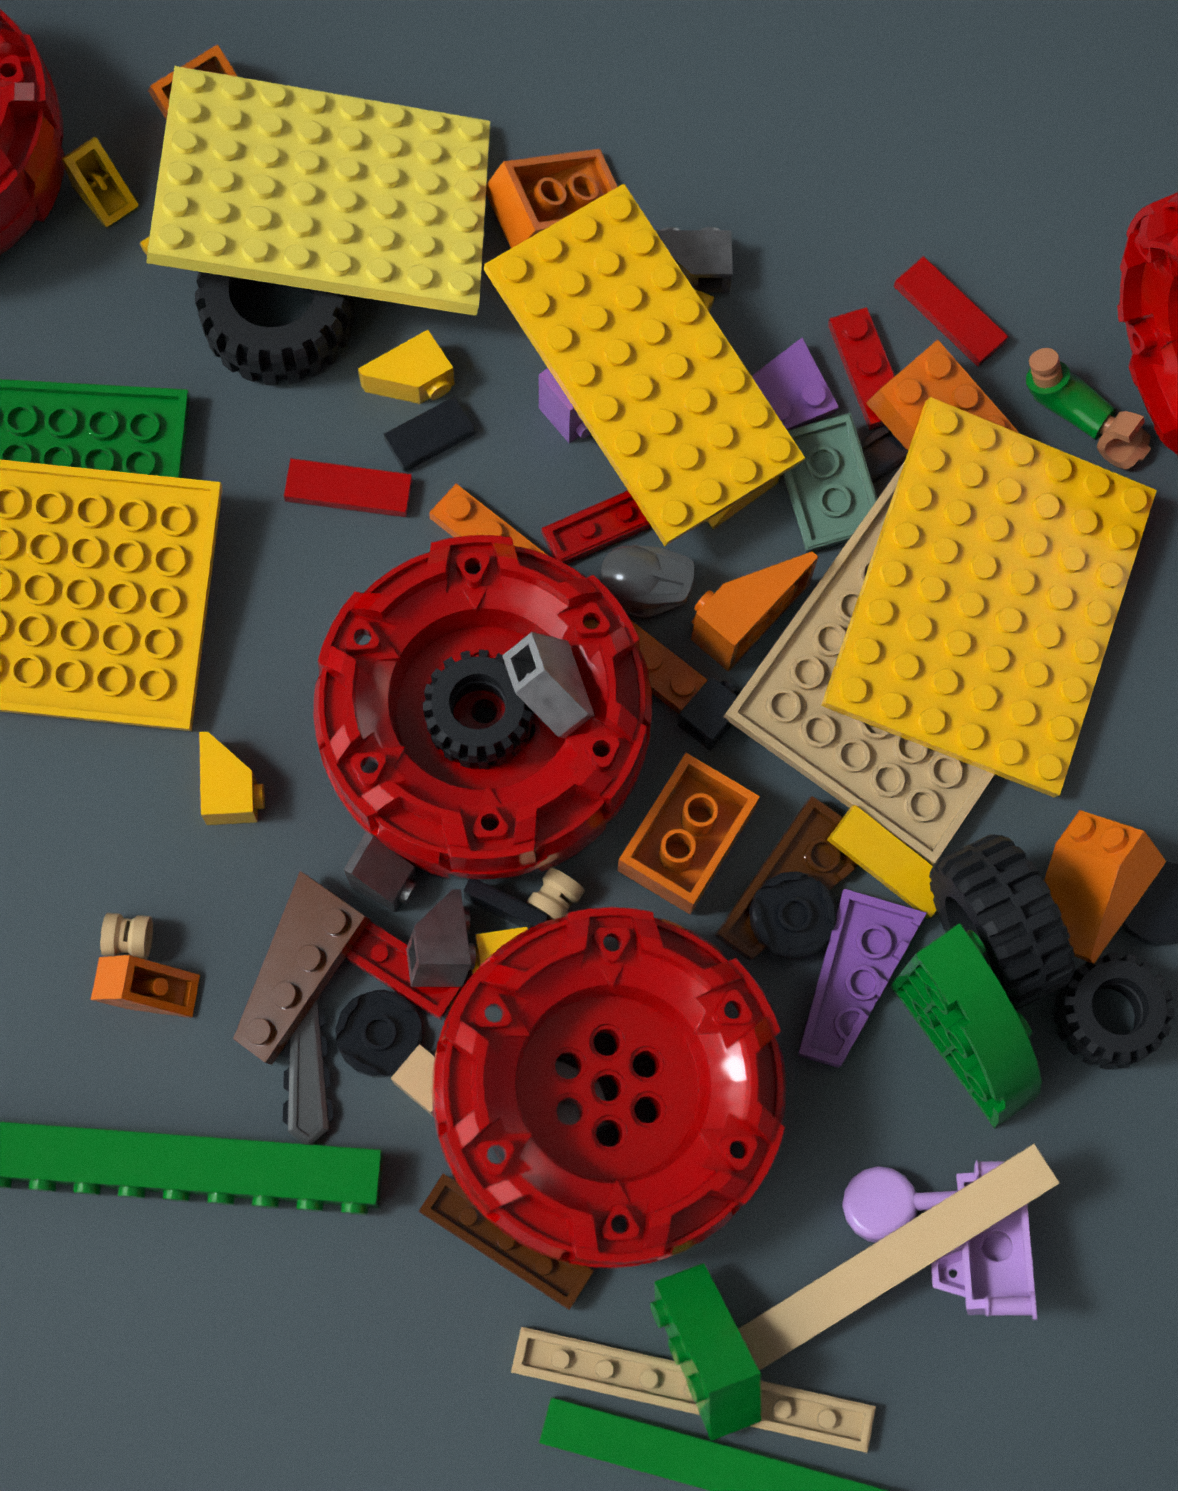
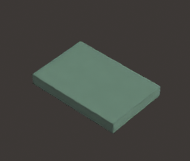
[783,413,877,553]

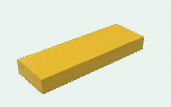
[827,805,936,919]

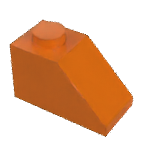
[91,955,200,1018]

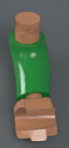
[1026,348,1151,469]

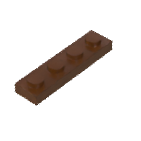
[419,1173,593,1310]

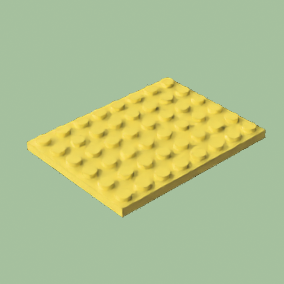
[146,66,490,316]

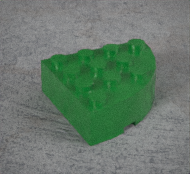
[890,923,1042,1129]

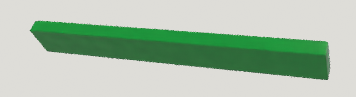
[539,1398,888,1491]

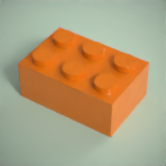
[866,339,1019,450]
[617,753,760,915]

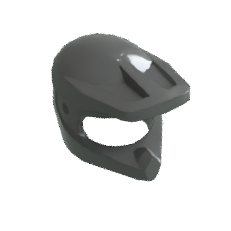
[601,545,695,620]

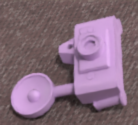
[842,1160,1037,1320]

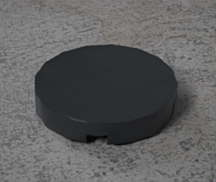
[1122,861,1178,946]
[749,871,837,959]
[335,989,423,1078]

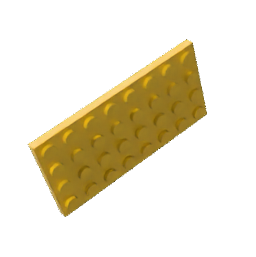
[484,184,805,546]

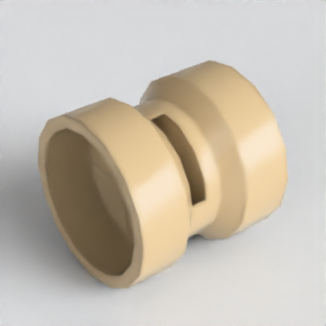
[526,868,585,921]
[100,912,153,959]

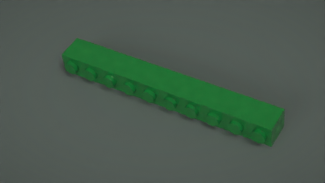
[0,1122,384,1215]

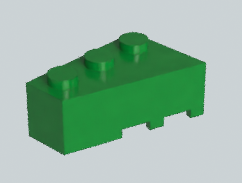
[650,1263,761,1441]

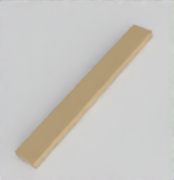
[738,1144,1059,1371]
[511,1327,876,1453]

